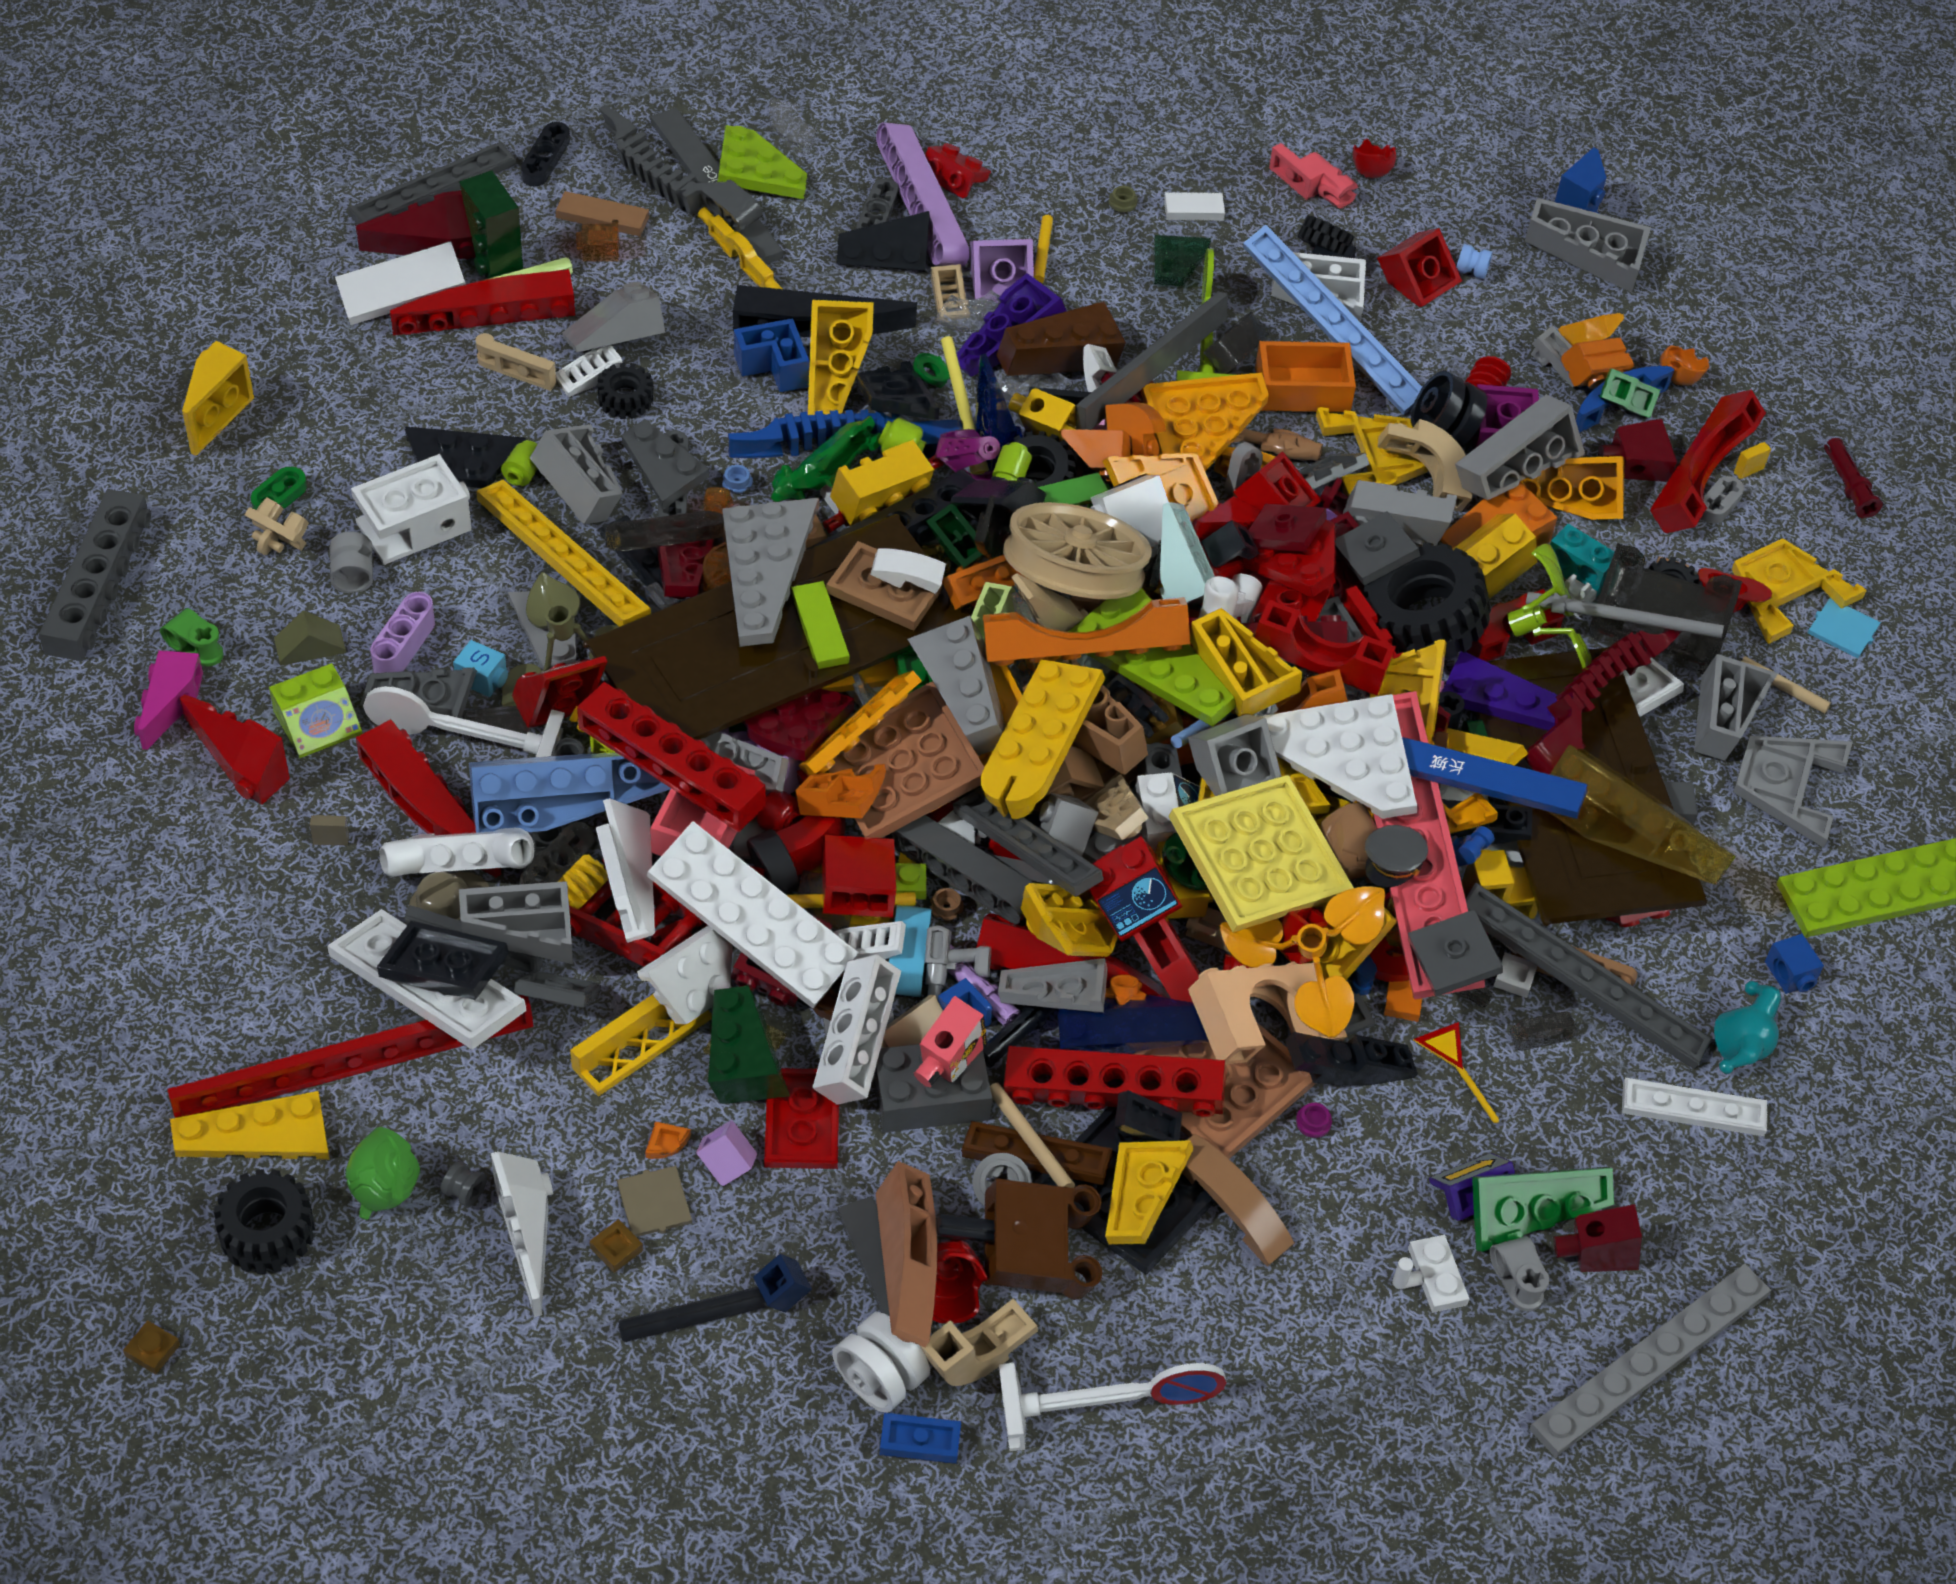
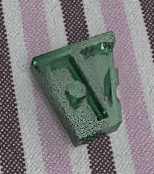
[1153,235,1211,286]

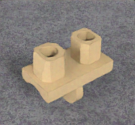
[245,497,309,555]

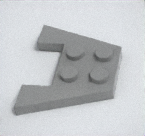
[1733,736,1853,848]

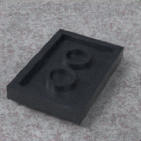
[377,921,509,1000]

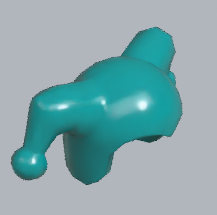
[1714,981,1781,1074]

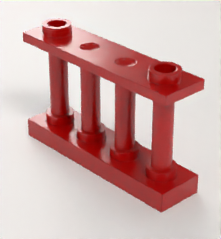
[569,859,708,967]

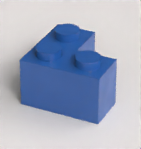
[734,318,810,392]

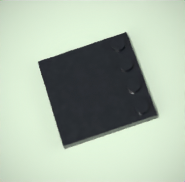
[1033,1107,1216,1275]

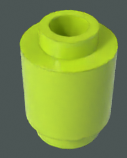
[501,440,538,486]
[992,442,1032,481]

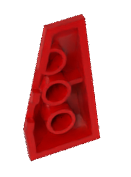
[180,694,290,805]

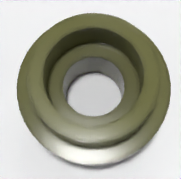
[1109,186,1138,212]

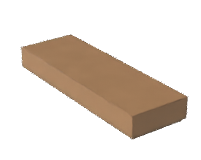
[555,191,649,236]

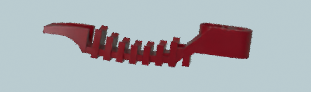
[1524,629,1682,775]

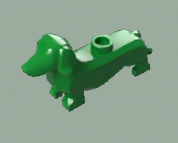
[771,416,881,502]

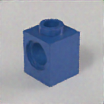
[1765,933,1824,994]

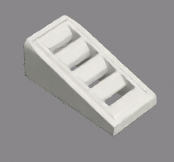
[556,345,622,397]
[834,921,906,960]

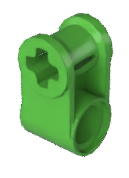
[160,608,224,667]

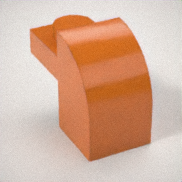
[1105,402,1166,456]

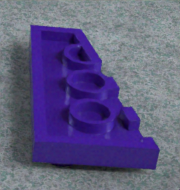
[1442,651,1557,730]

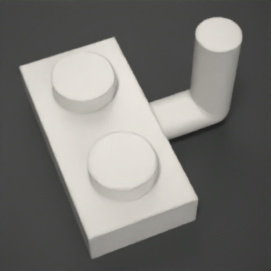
[1392,1235,1469,1313]

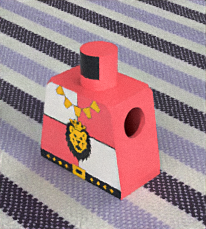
[914,996,987,1087]

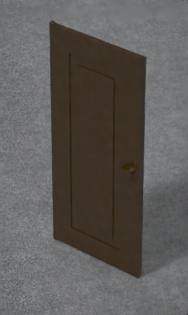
[583,514,971,740]
[1475,647,1707,926]

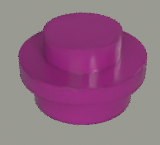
[1296,1102,1332,1138]

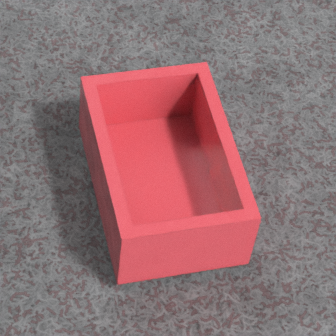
[650,764,755,856]

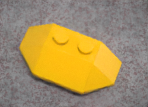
[1021,883,1118,957]

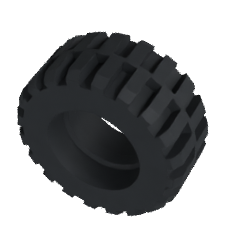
[1362,543,1491,661]

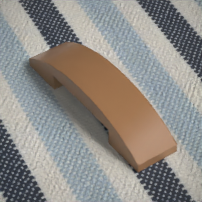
[1182,1134,1294,1267]

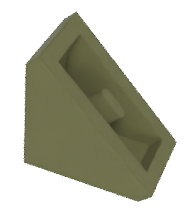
[274,610,346,666]

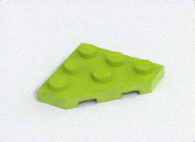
[717,125,807,200]

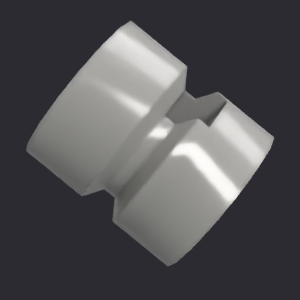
[330,531,373,593]

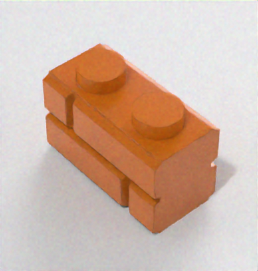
[1561,337,1634,389]

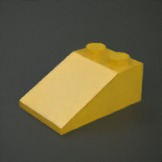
[182,341,254,456]

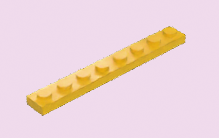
[477,480,651,627]

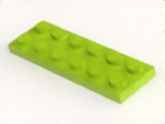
[1776,838,1956,938]

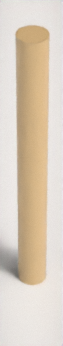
[990,1083,1075,1188]

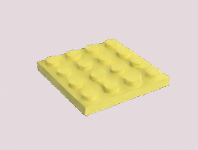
[1168,775,1354,932]

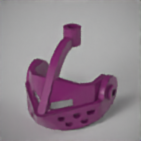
[934,429,1000,480]

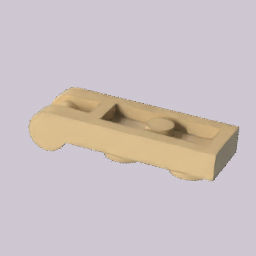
[475,333,556,391]

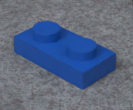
[879,1413,961,1464]

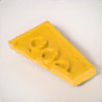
[170,1091,330,1160]

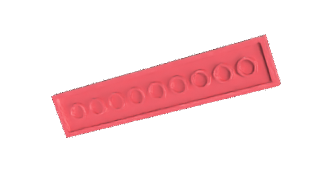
[1372,691,1485,999]

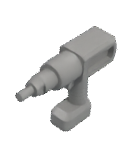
[925,925,991,1000]

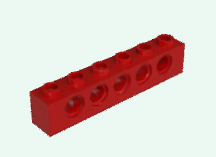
[577,682,766,832]
[1004,1046,1226,1117]

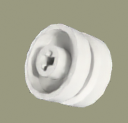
[832,1312,930,1413]

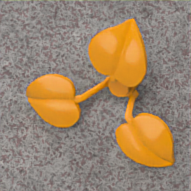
[1220,886,1385,1038]

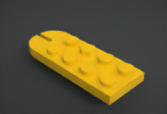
[980,659,1105,819]

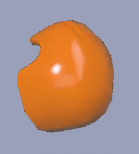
[1660,345,1710,386]

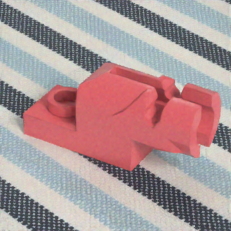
[1269,143,1358,209]

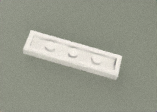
[1622,1077,1767,1136]

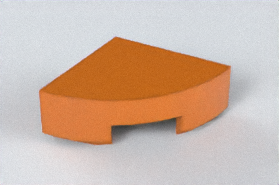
[645,1121,691,1159]

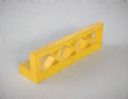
[570,993,712,1097]

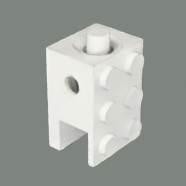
[351,454,471,565]

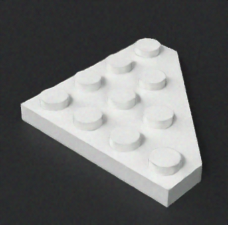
[1260,694,1417,819]

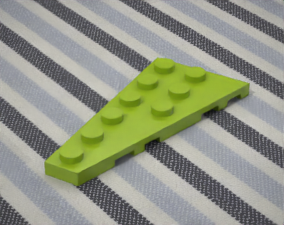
[1068,588,1236,727]

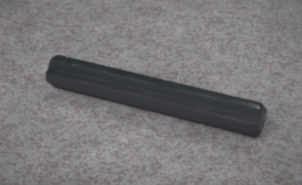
[618,1286,767,1342]

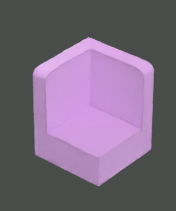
[696,1120,757,1186]

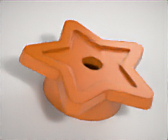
[1105,975,1146,1005]

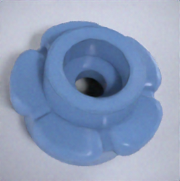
[722,465,753,493]

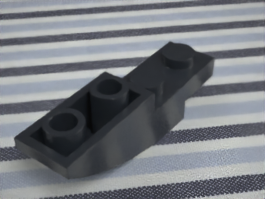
[1285,1032,1418,1086]

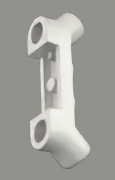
[1198,573,1263,623]
[379,828,534,877]

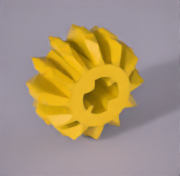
[557,854,608,909]

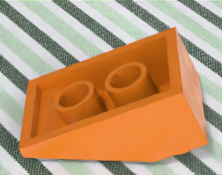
[1440,482,1558,549]

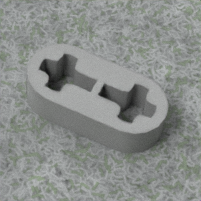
[1225,442,1263,498]
[1701,476,1744,524]

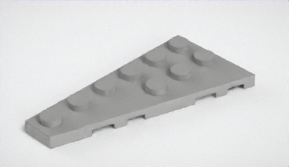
[722,497,820,647]

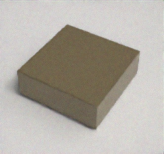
[310,815,349,846]

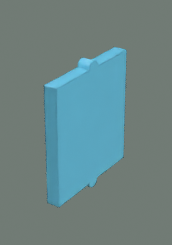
[1808,598,1881,658]

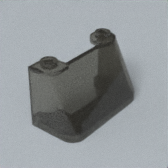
[1588,543,1742,674]

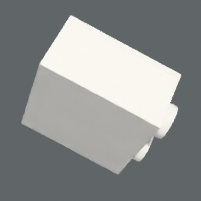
[1090,475,1168,547]

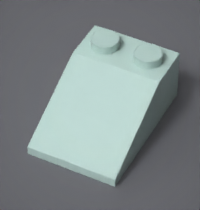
[1160,502,1215,609]

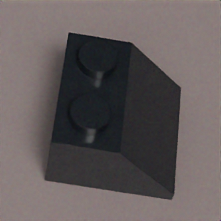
[950,476,1046,528]

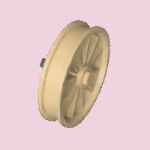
[1003,502,1152,600]

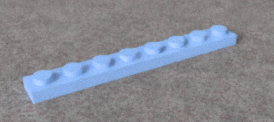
[1243,225,1422,415]

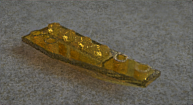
[1547,745,1736,885]

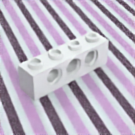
[812,954,901,1105]

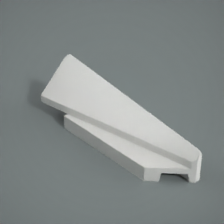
[596,798,655,943]

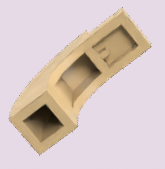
[1378,419,1473,512]
[920,1299,1038,1386]

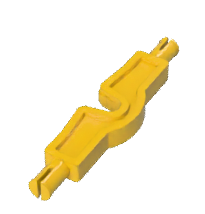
[698,207,783,289]

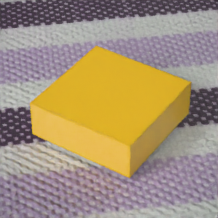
[1734,442,1771,479]

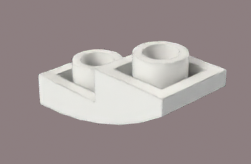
[870,548,946,594]

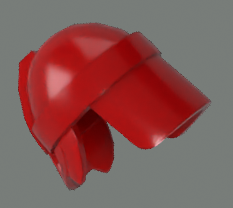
[932,1238,988,1324]

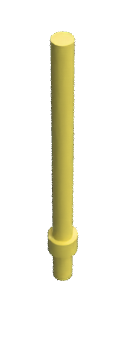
[941,336,989,474]

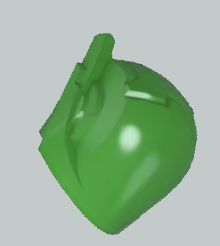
[345,1127,420,1220]

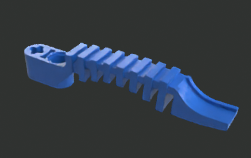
[728,409,963,459]

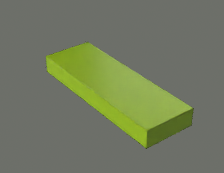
[791,581,850,669]

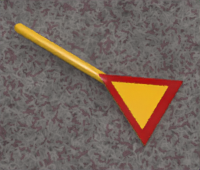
[1413,1022,1499,1123]

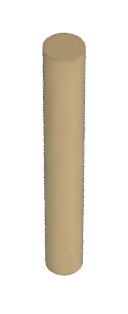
[1741,656,1831,714]

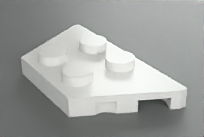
[637,925,733,1024]

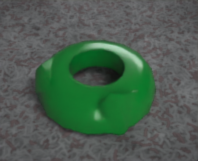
[913,353,950,389]

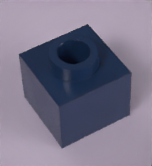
[753,1254,812,1313]

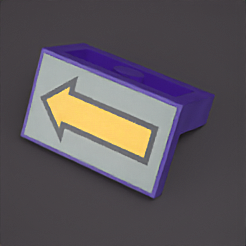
[1429,1153,1515,1221]

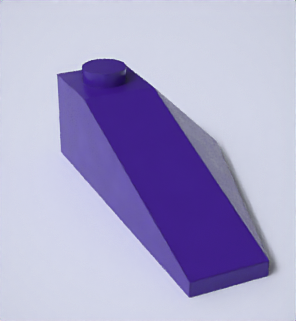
[957,273,1067,377]

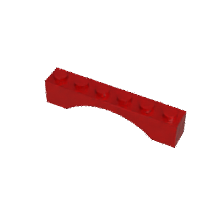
[1650,389,1766,533]

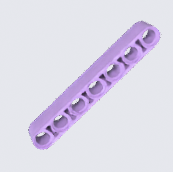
[876,122,969,267]

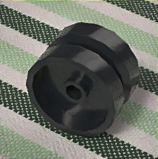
[1411,370,1487,447]

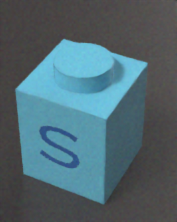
[453,640,508,697]

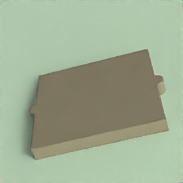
[617,1166,692,1237]

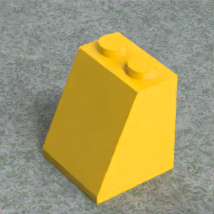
[1452,514,1537,599]

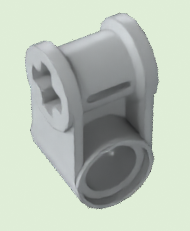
[1490,1236,1550,1312]

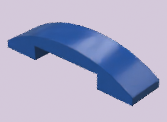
[1576,366,1674,433]

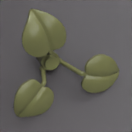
[501,572,619,712]

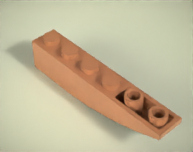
[875,1161,937,1348]

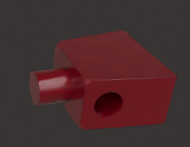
[1598,419,1677,482]
[1553,1204,1642,1272]

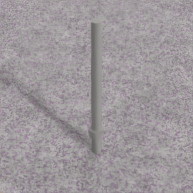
[1526,592,1724,638]

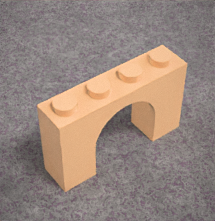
[1188,961,1348,1064]

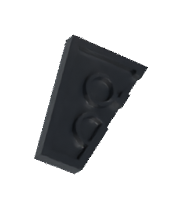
[837,211,930,271]

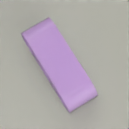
[370,592,435,673]

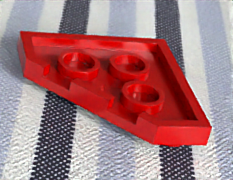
[1243,519,1336,598]

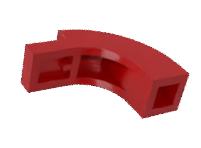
[776,769,846,876]

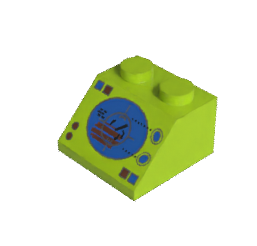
[269,663,362,759]

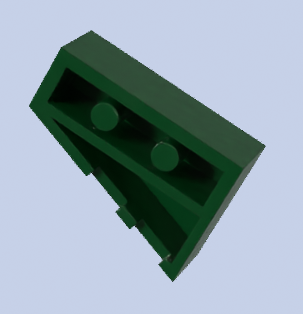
[459,170,523,279]
[708,986,790,1104]

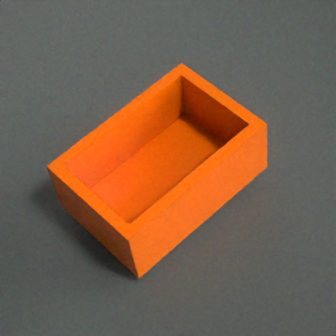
[1255,341,1356,412]

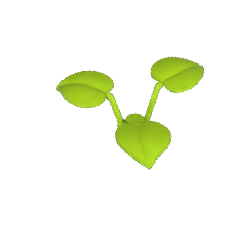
[1507,544,1592,669]

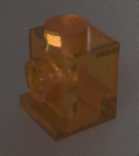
[576,220,619,262]

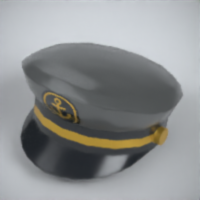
[1365,825,1428,887]

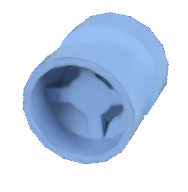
[1457,244,1493,280]

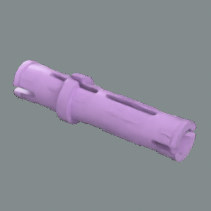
[947,945,1021,1027]

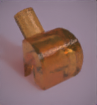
[703,487,733,519]

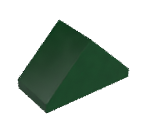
[926,504,991,570]

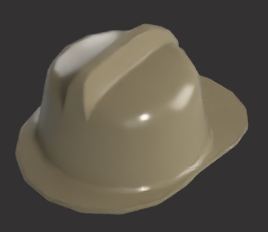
[409,872,489,920]

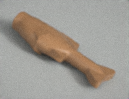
[1232,428,1323,461]

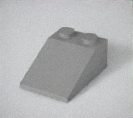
[562,282,665,352]

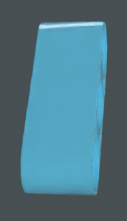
[889,905,932,997]

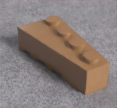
[1022,657,1148,775]

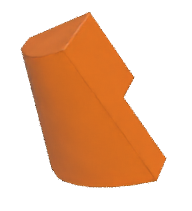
[795,764,886,819]

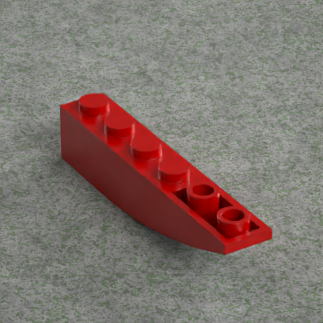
[390,269,575,336]
[356,719,501,878]
[1092,845,1208,1044]
[976,912,1179,1018]

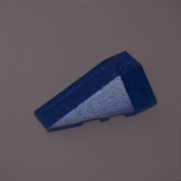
[975,354,1023,470]
[1058,987,1209,1053]

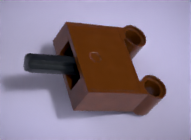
[936,1178,1103,1300]

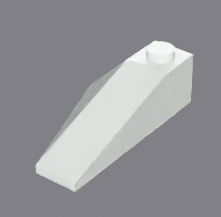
[491,1152,553,1317]

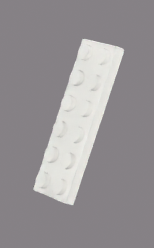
[647,821,859,1009]
[327,909,527,1050]

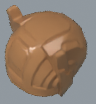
[1320,803,1377,884]

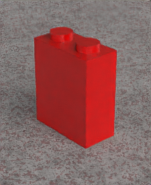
[822,835,896,918]

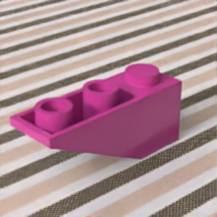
[134,650,203,750]

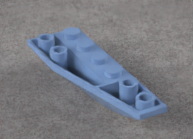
[469,753,671,833]

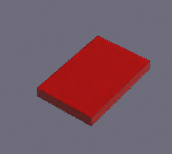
[764,1068,839,1169]

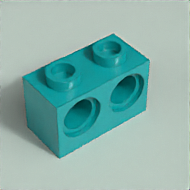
[1550,523,1621,597]

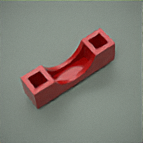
[1254,599,1396,695]

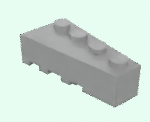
[1525,198,1651,292]
[1455,394,1585,500]
[908,616,1006,756]

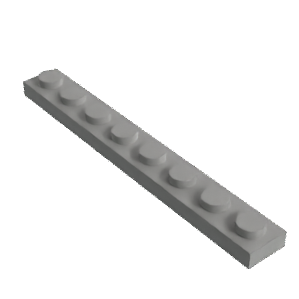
[1529,1264,1771,1458]

